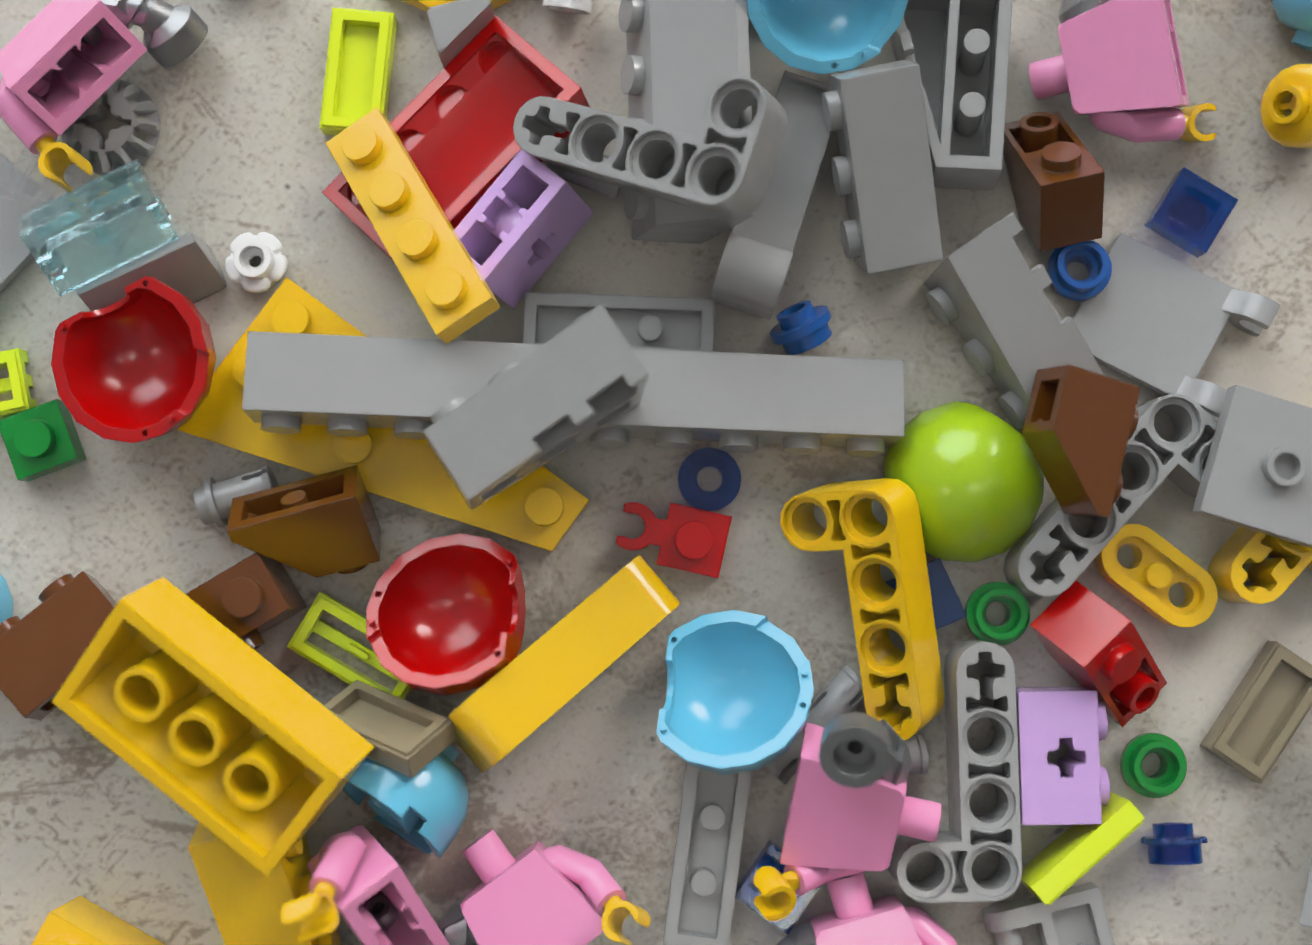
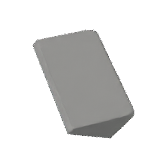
[74,232,226,311]

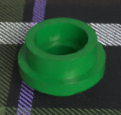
[965,582,1030,646]
[1120,732,1187,798]

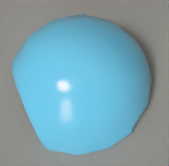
[747,0,908,74]
[656,610,814,775]

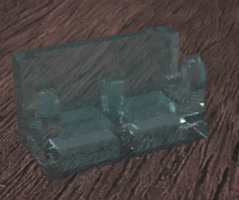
[20,159,178,297]

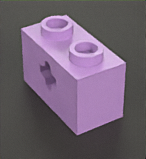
[455,149,594,309]
[1016,686,1110,825]

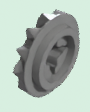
[62,79,160,177]

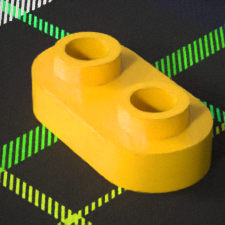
[1095,524,1218,627]

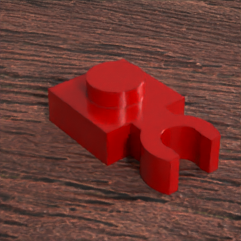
[615,502,732,578]

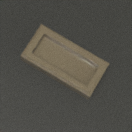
[1200,640,1312,784]
[324,680,457,778]

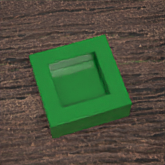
[0,399,87,482]

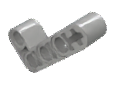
[710,71,831,320]
[513,76,788,219]
[1003,394,1218,597]
[888,639,1022,903]

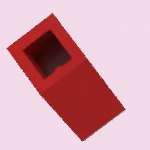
[1030,580,1167,728]

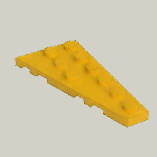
[176,277,590,551]

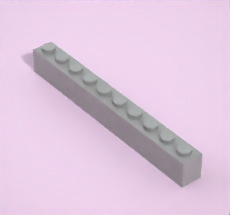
[242,331,904,457]

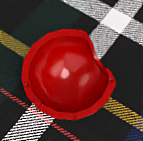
[51,276,216,443]
[366,533,526,695]

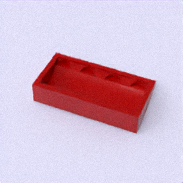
[322,16,590,262]

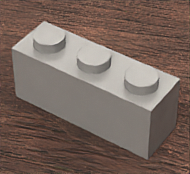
[822,60,943,274]

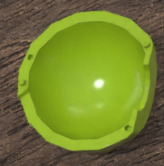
[882,401,1044,562]

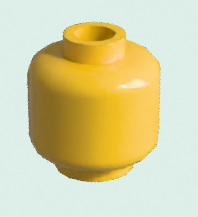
[1260,64,1312,149]

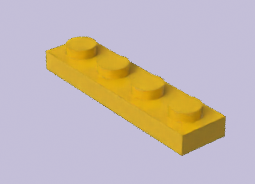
[325,107,501,344]

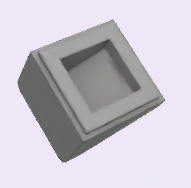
[427,0,495,68]

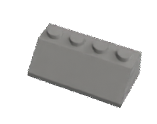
[619,0,755,244]

